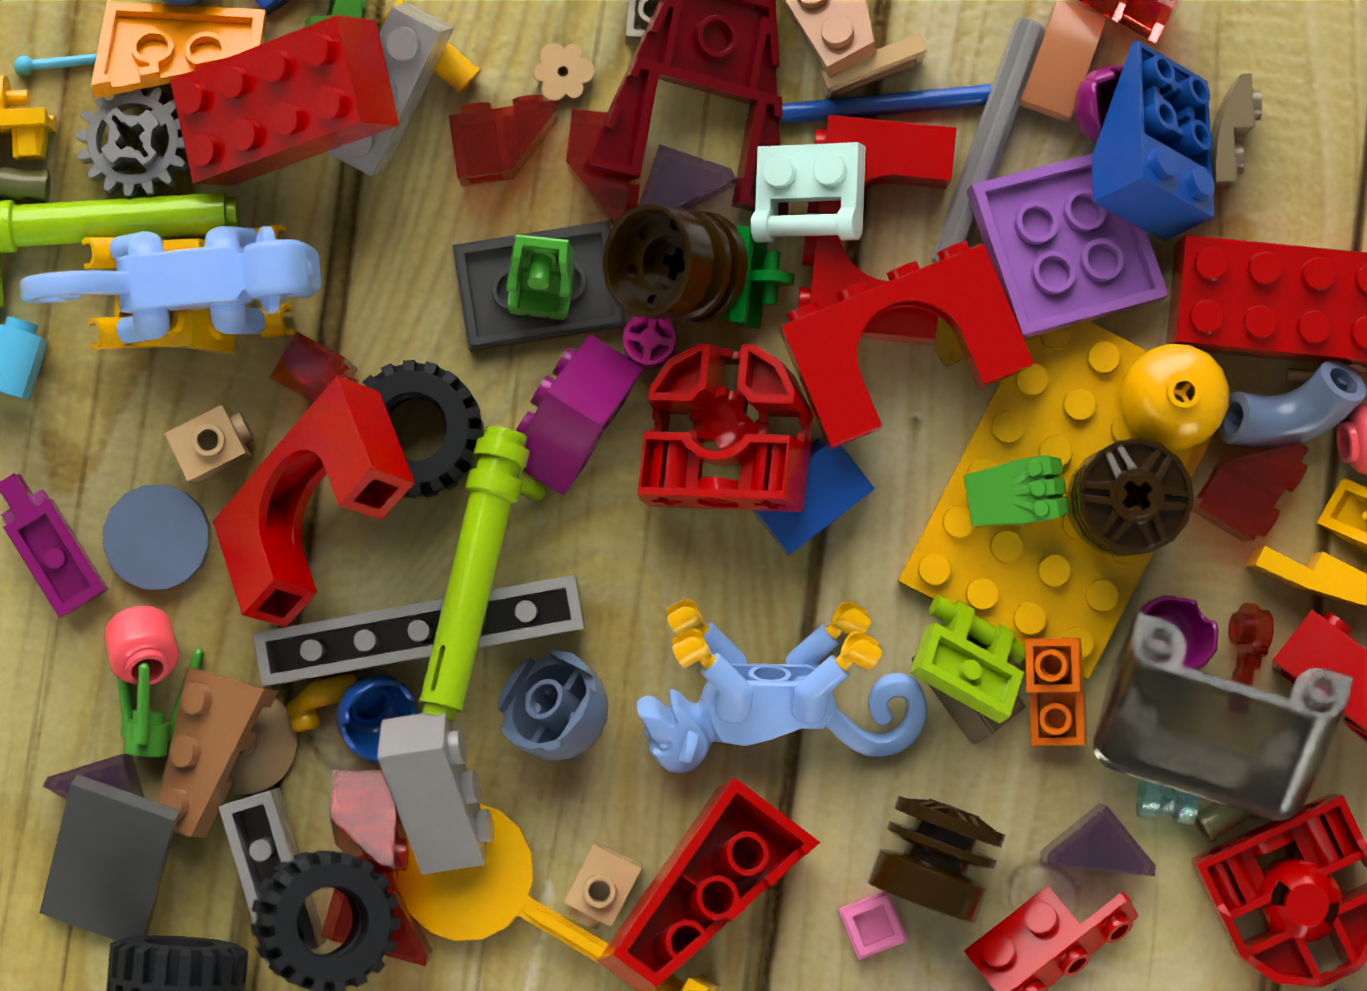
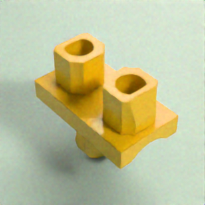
[0,76,57,161]

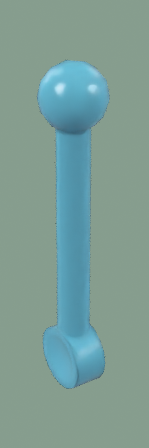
[14,54,97,76]

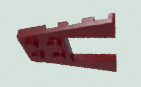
[583,0,789,216]

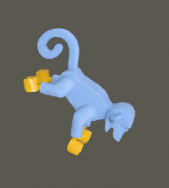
[20,224,321,349]
[636,599,927,774]

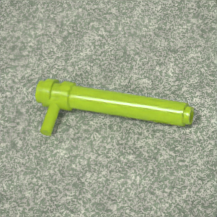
[0,192,240,307]
[419,426,547,721]

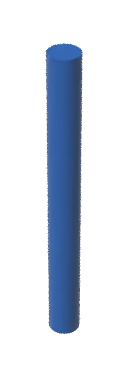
[781,84,991,125]

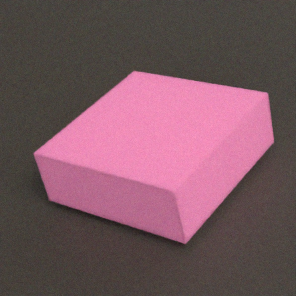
[838,891,908,960]

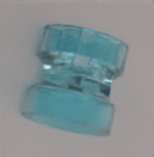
[1136,764,1202,825]

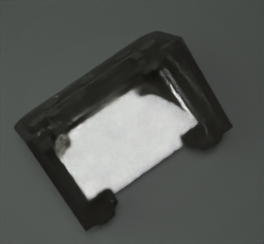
[1093,612,1353,821]

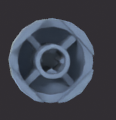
[498,649,608,762]

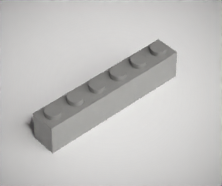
[253,575,586,687]

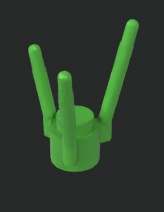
[117,648,204,757]

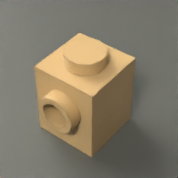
[164,405,255,485]
[563,841,642,930]

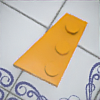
[91,1,267,98]

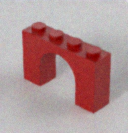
[797,115,957,345]
[780,241,1034,451]
[212,376,415,628]

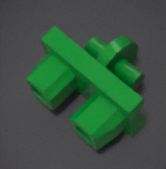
[721,226,795,329]

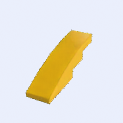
[1245,546,1367,608]

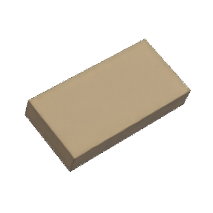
[819,33,927,99]

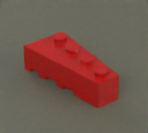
[1272,610,1367,743]
[597,777,821,991]

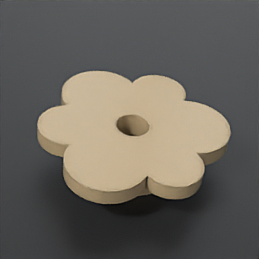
[533,43,595,101]

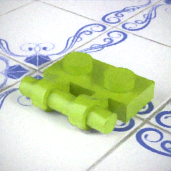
[909,595,1025,723]

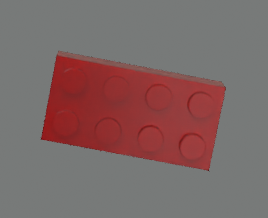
[170,15,399,185]
[1166,235,1367,368]

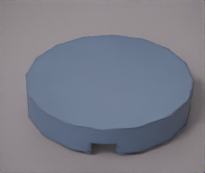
[103,485,211,590]

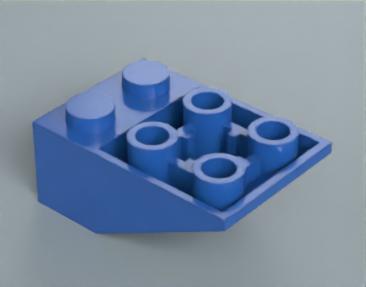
[1092,40,1215,241]

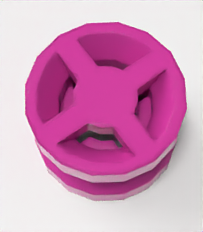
[623,316,676,369]

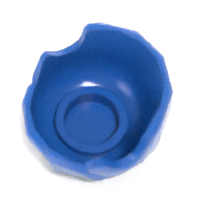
[336,674,418,763]

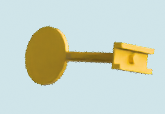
[397,803,720,991]

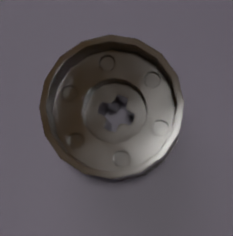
[602,203,748,323]
[1066,438,1194,557]
[868,796,1006,923]

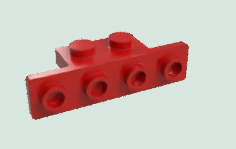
[964,885,1139,991]

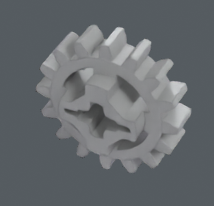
[75,87,189,198]

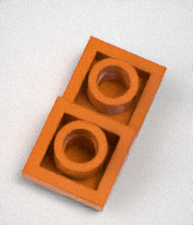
[1025,638,1087,746]

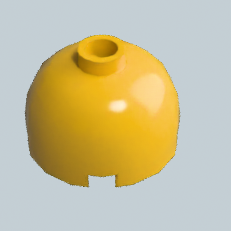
[1119,344,1229,451]

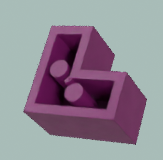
[515,334,644,496]

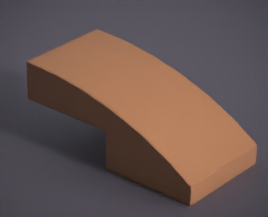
[1019,0,1107,123]

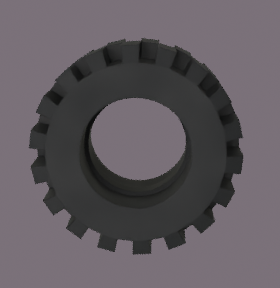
[362,360,484,498]
[251,850,401,991]
[106,935,248,991]

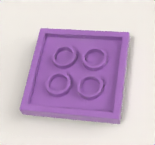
[966,154,1169,339]

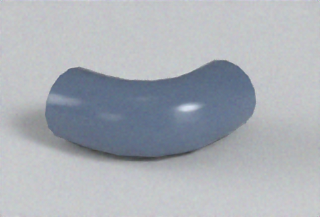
[1218,360,1367,449]

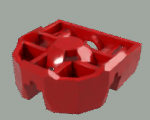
[638,344,813,512]
[1192,794,1367,987]

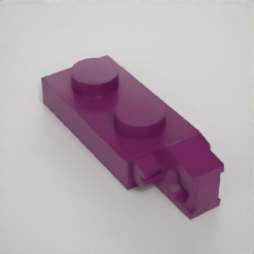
[0,473,109,618]

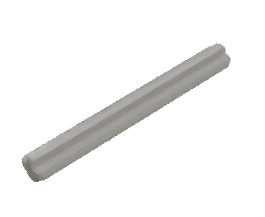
[931,18,1045,263]

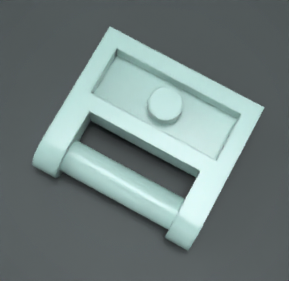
[751,142,866,243]

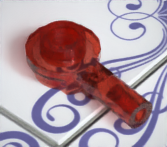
[1228,603,1274,710]

